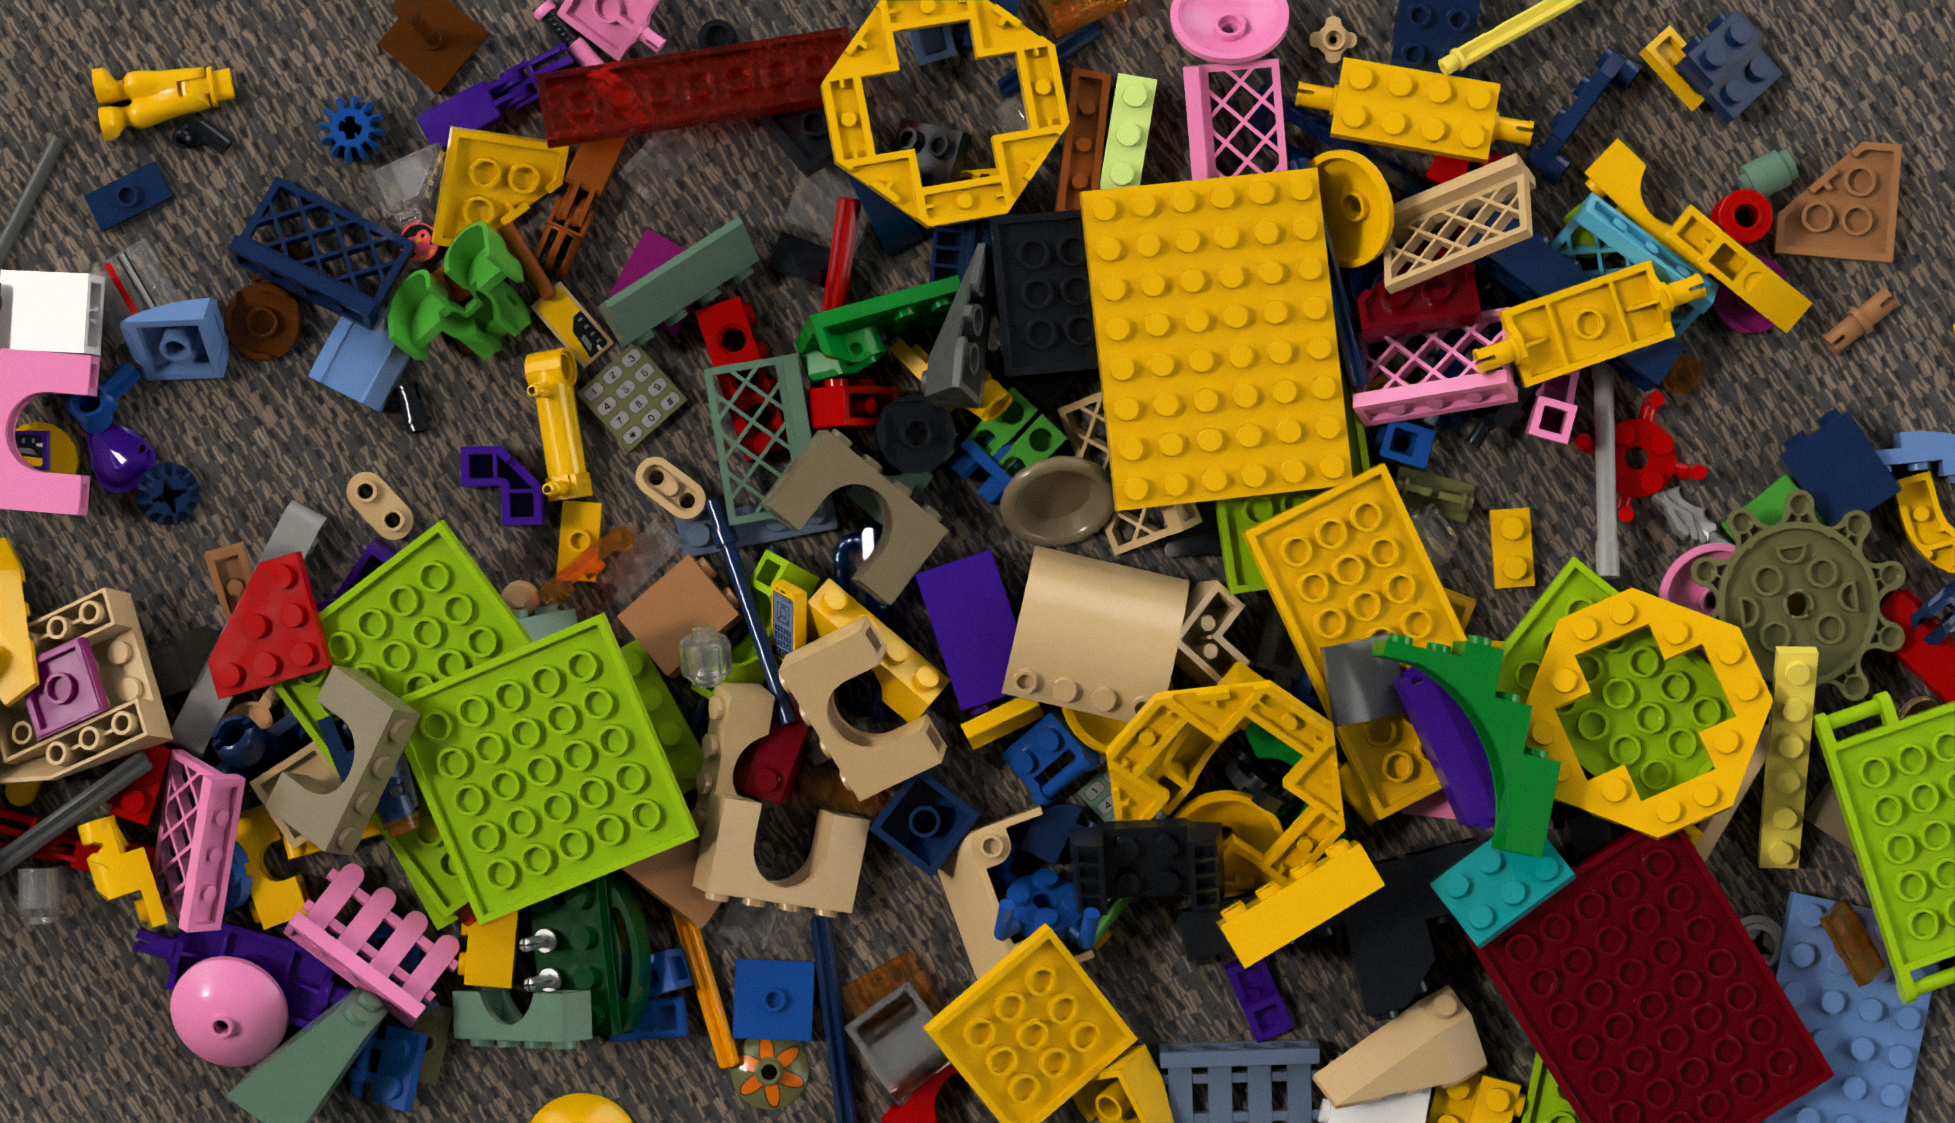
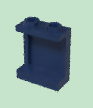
[1780,408,1902,527]

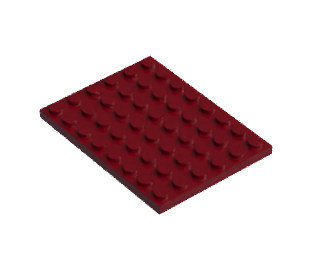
[1464,829,1835,1123]

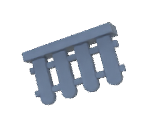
[1159,1038,1320,1123]

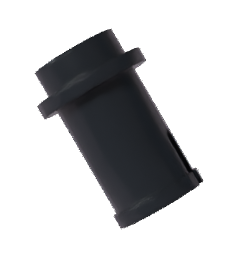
[394,383,432,435]

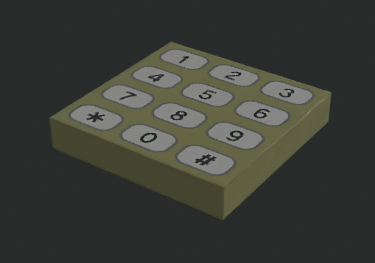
[576,344,688,453]

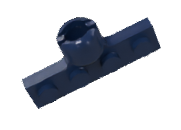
[188,712,313,808]

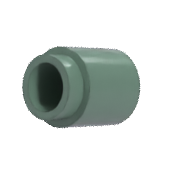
[1736,149,1799,197]

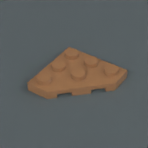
[1772,141,1902,264]

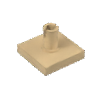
[249,741,342,849]

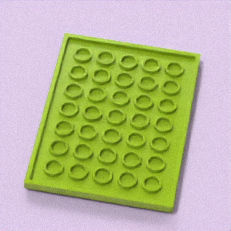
[272,520,533,919]

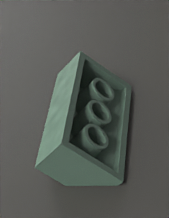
[597,216,759,348]

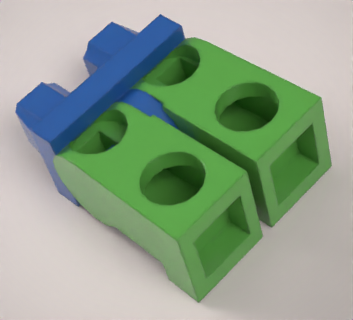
[950,386,1068,505]

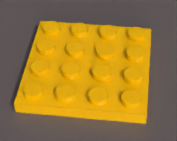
[922,923,1138,1123]

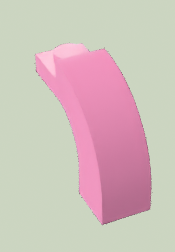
[1525,369,1581,445]

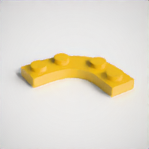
[1893,471,1955,575]

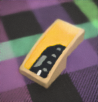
[531,281,614,369]

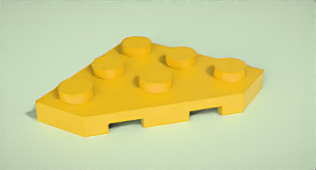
[431,126,569,247]

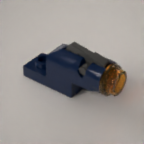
[317,713,421,838]

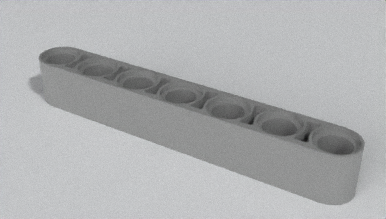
[168,500,328,760]

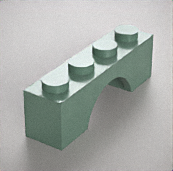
[452,988,593,1050]

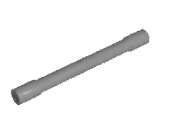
[1591,361,1620,580]

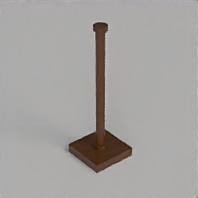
[378,0,490,95]

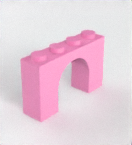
[0,348,100,516]

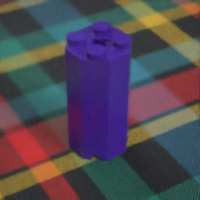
[1392,667,1495,830]

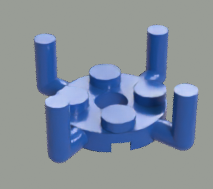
[994,841,1100,949]

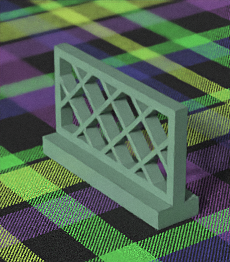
[703,353,824,526]

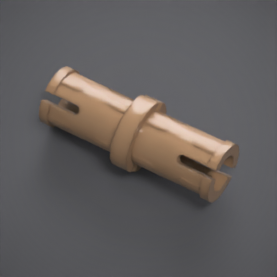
[1821,287,1899,356]

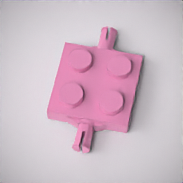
[556,0,667,62]

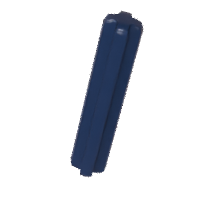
[997,18,1102,98]

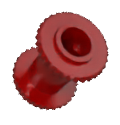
[1710,188,1774,247]

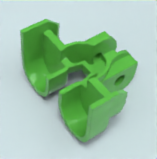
[387,221,531,361]

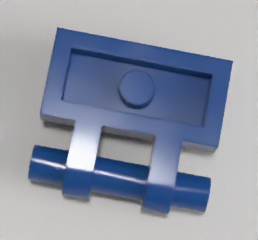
[348,1023,429,1112]

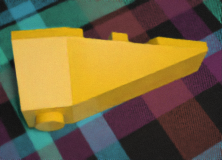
[0,537,40,707]
[1072,1044,1174,1123]

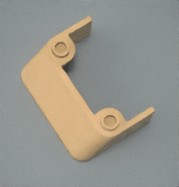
[937,805,1095,980]

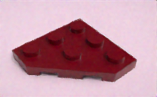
[1357,225,1482,339]

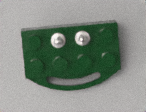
[519,871,651,1037]

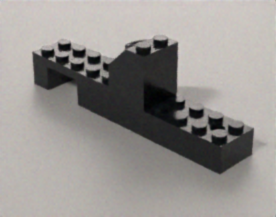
[1174,810,1613,1021]

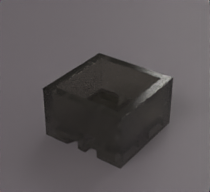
[844,980,951,1102]

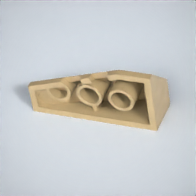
[1312,985,1488,1109]

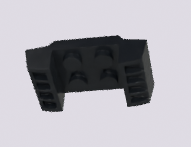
[1069,818,1225,916]

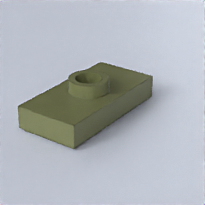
[411,1000,453,1086]

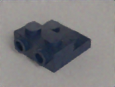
[1674,10,1783,125]

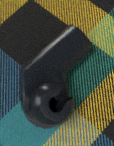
[172,119,234,155]

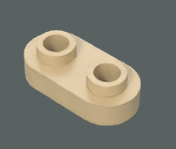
[635,457,708,522]
[346,472,414,540]

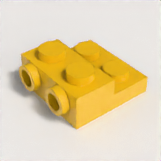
[1426,1072,1526,1123]

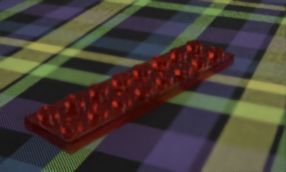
[535,27,851,149]

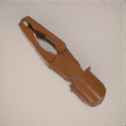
[533,111,633,279]

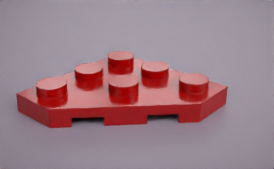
[208,551,333,700]

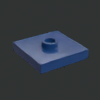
[732,958,815,1041]

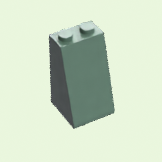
[227,986,390,1123]

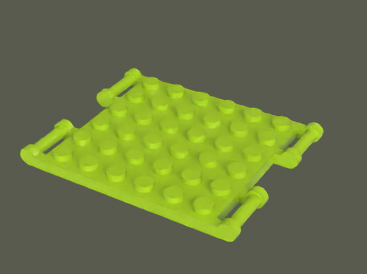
[1812,691,1955,1005]

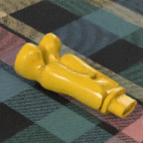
[92,66,235,142]

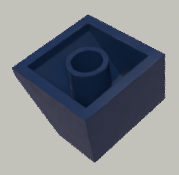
[869,771,980,877]

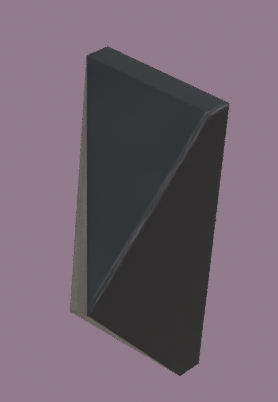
[767,231,855,289]

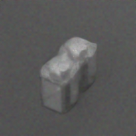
[18,865,67,925]

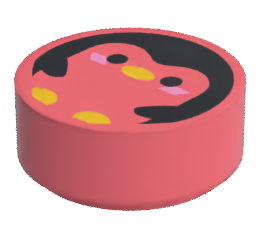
[400,222,440,263]

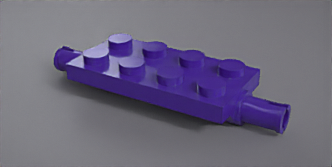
[133,920,354,1028]

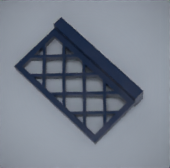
[228,176,416,330]

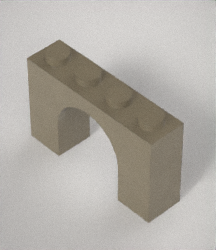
[760,429,949,606]
[265,665,421,856]

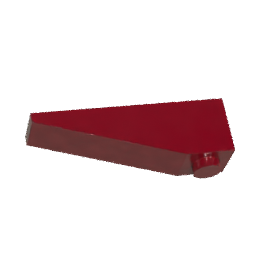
[733,639,813,805]

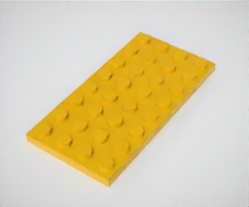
[1241,463,1467,820]

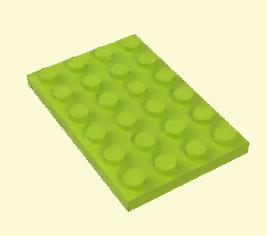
[1495,556,1734,801]

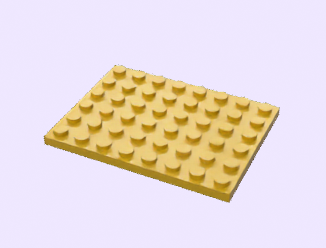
[1079,167,1353,512]

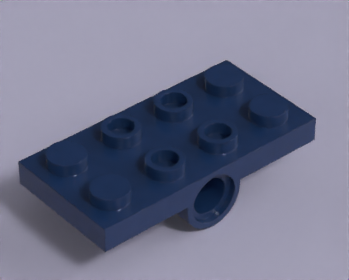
[1390,0,1480,78]

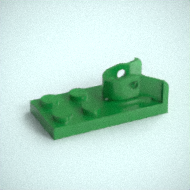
[795,275,961,383]

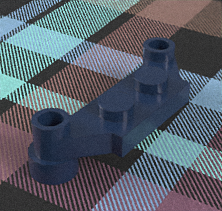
[1525,46,1643,186]

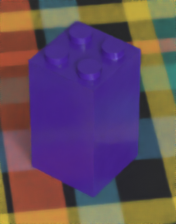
[915,549,1017,716]

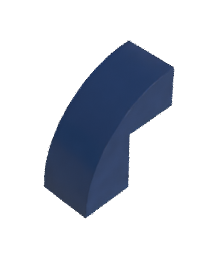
[844,146,923,257]

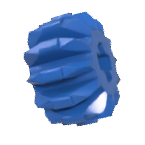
[318,96,387,164]

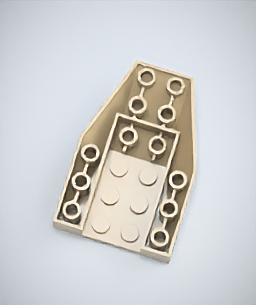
[0,587,173,784]

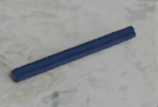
[1288,157,1370,388]
[810,916,859,1123]

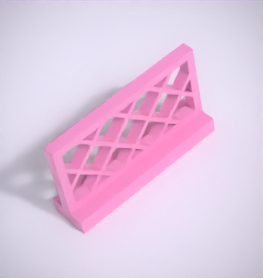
[1183,58,1288,180]
[1353,307,1518,427]
[152,749,246,933]

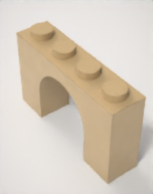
[778,615,947,801]
[692,792,870,918]

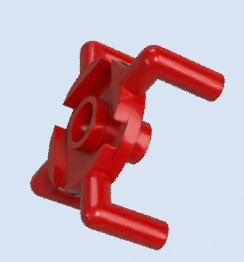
[1571,391,1707,523]

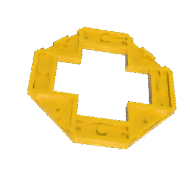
[820,0,1070,229]
[1525,588,1773,840]
[1106,680,1346,896]

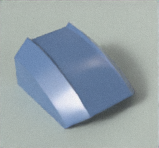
[120,298,230,381]
[308,307,411,413]

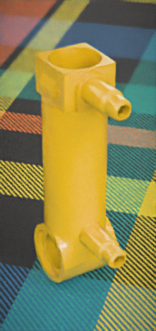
[524,347,593,502]

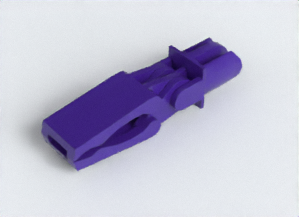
[416,42,582,154]

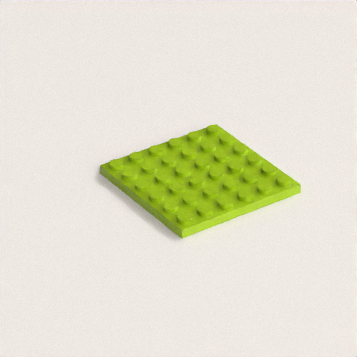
[399,612,699,926]

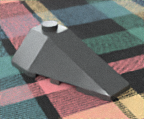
[921,243,994,408]

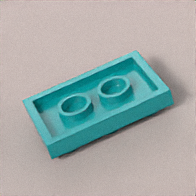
[1430,837,1576,950]

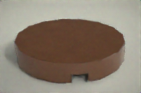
[224,282,304,361]

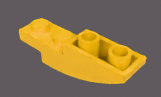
[1664,204,1813,334]

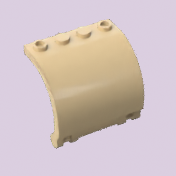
[1002,545,1190,722]

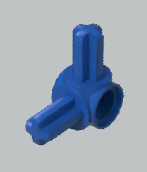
[56,362,140,433]

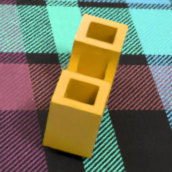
[236,805,311,930]

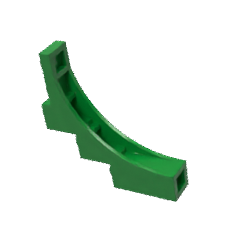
[1371,634,1561,858]

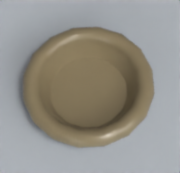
[999,456,1115,547]

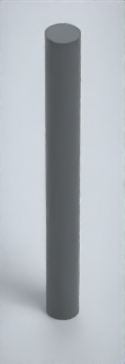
[0,134,67,270]

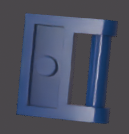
[1000,706,1100,808]

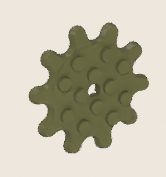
[1690,490,1906,701]

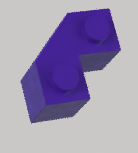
[460,446,546,527]

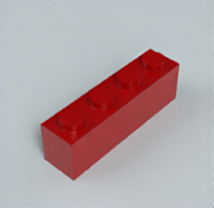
[1880,588,1955,704]

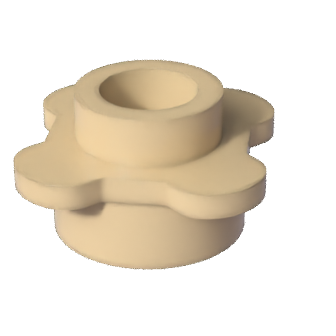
[1309,16,1357,64]

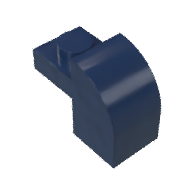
[1019,803,1099,865]

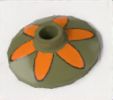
[730,1039,809,1110]

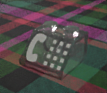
[365,142,446,228]

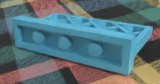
[1550,192,1719,341]

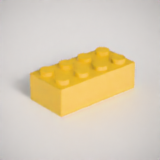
[1216,838,1385,969]

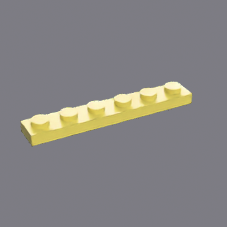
[1757,646,1819,869]

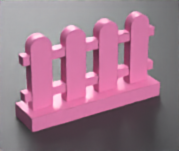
[283,863,460,1028]

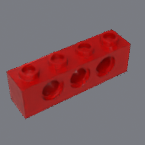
[694,296,788,463]

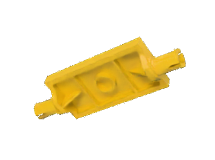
[1295,57,1534,164]
[1472,260,1707,388]

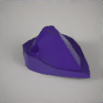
[87,422,157,495]

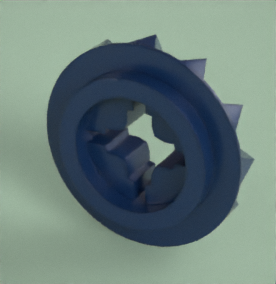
[136,462,200,525]

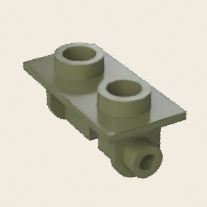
[1394,466,1476,523]

